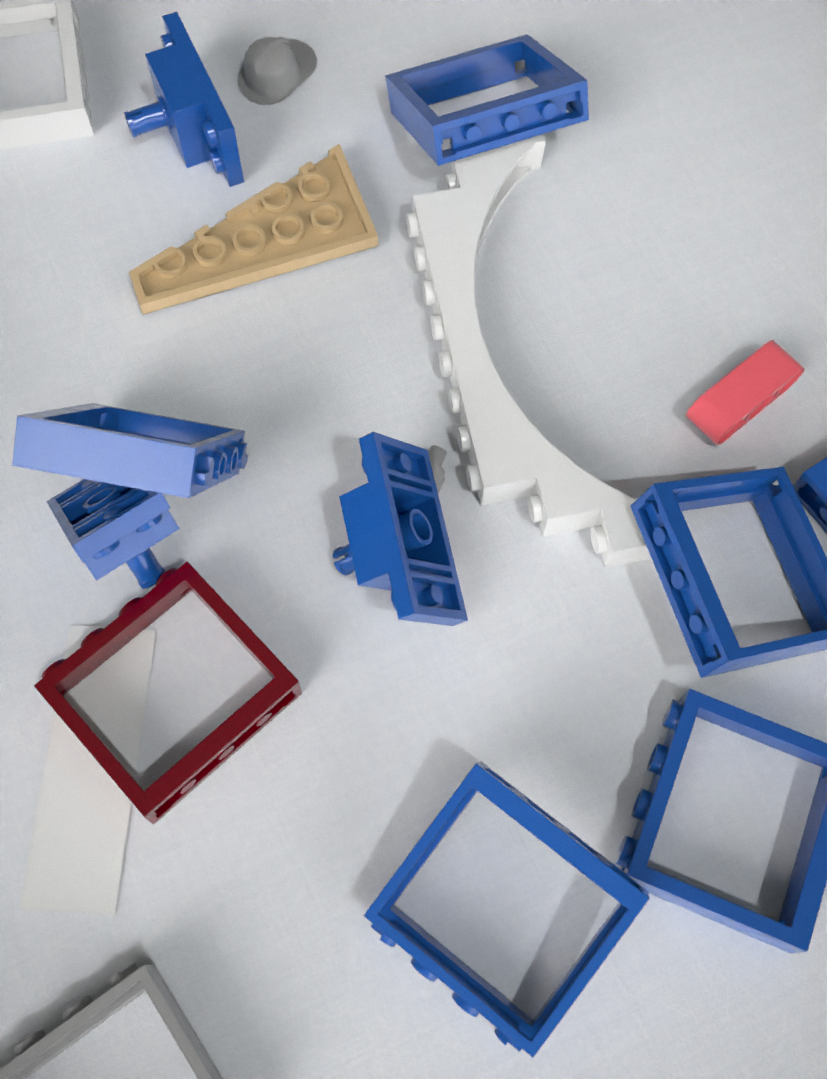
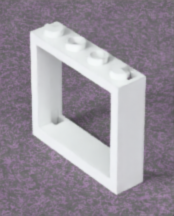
[0,0,94,150]

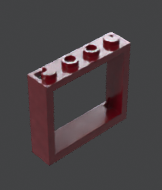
[34,561,302,825]

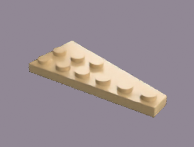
[129,144,378,314]

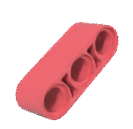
[686,340,805,446]

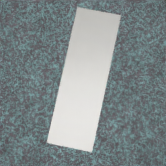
[19,625,157,915]

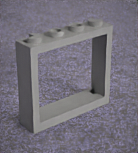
[0,963,223,1079]

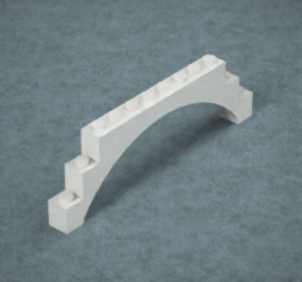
[406,134,652,568]

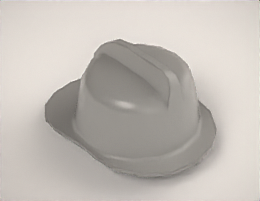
[238,37,317,105]

